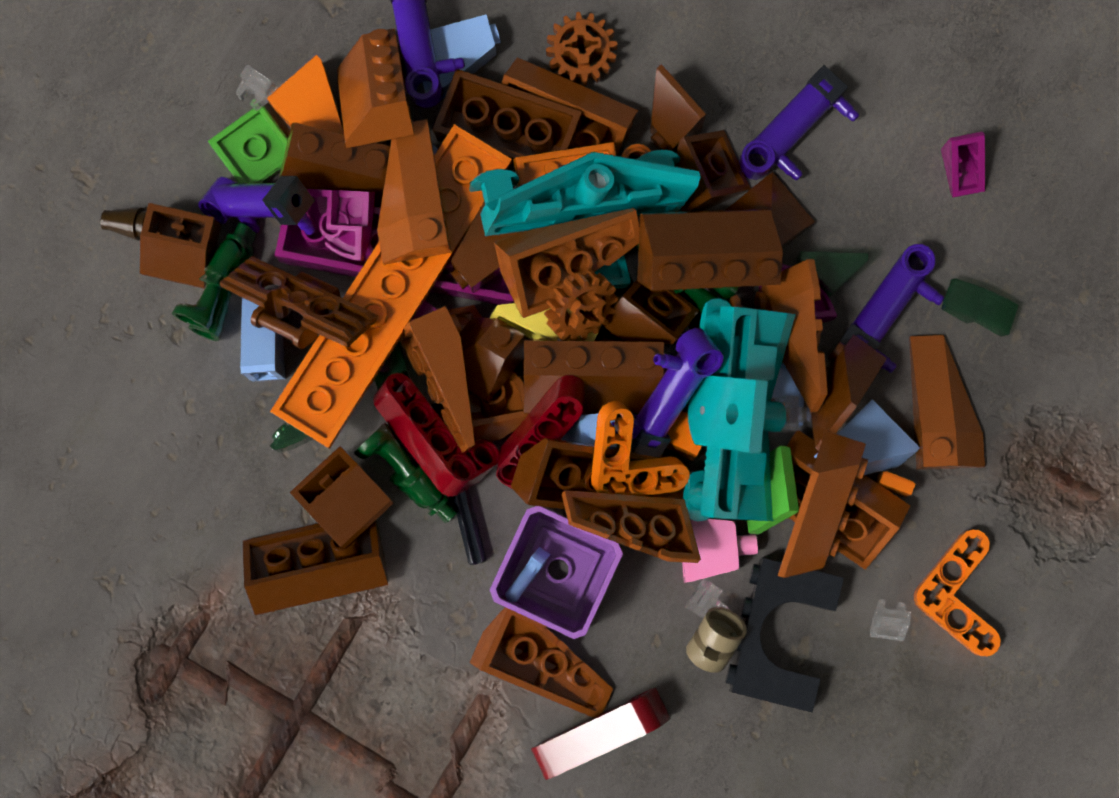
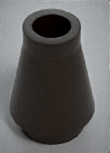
[100,208,146,241]

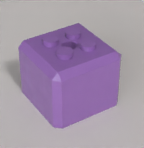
[490,506,623,639]

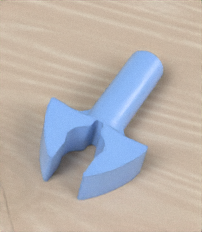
[505,547,551,602]

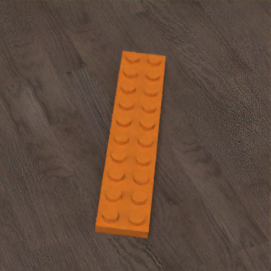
[270,124,512,449]

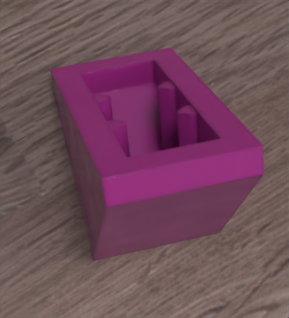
[941,131,985,198]

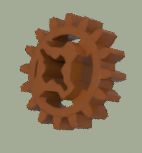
[546,12,618,86]
[544,270,618,341]

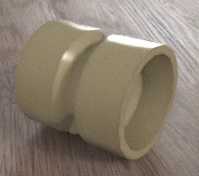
[686,607,747,673]

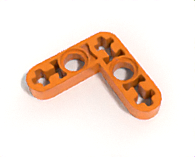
[591,401,690,496]
[914,529,1001,657]

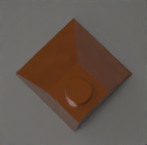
[650,64,706,153]
[674,130,751,212]
[726,172,815,249]
[602,280,700,344]
[459,318,525,404]

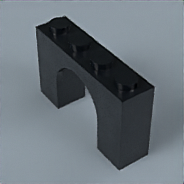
[725,558,844,713]

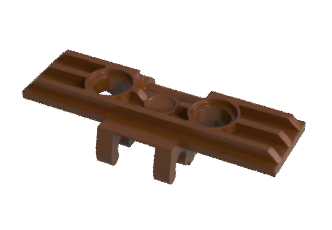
[220,256,378,349]

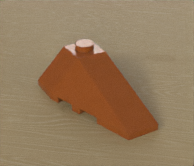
[909,335,985,470]
[562,490,701,563]
[469,607,613,718]

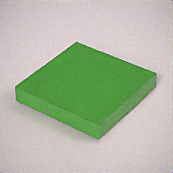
[208,103,288,183]
[747,446,799,535]

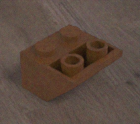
[140,203,221,289]
[290,446,394,550]

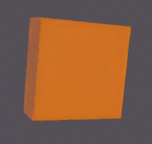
[875,471,916,497]

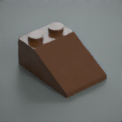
[810,334,887,451]

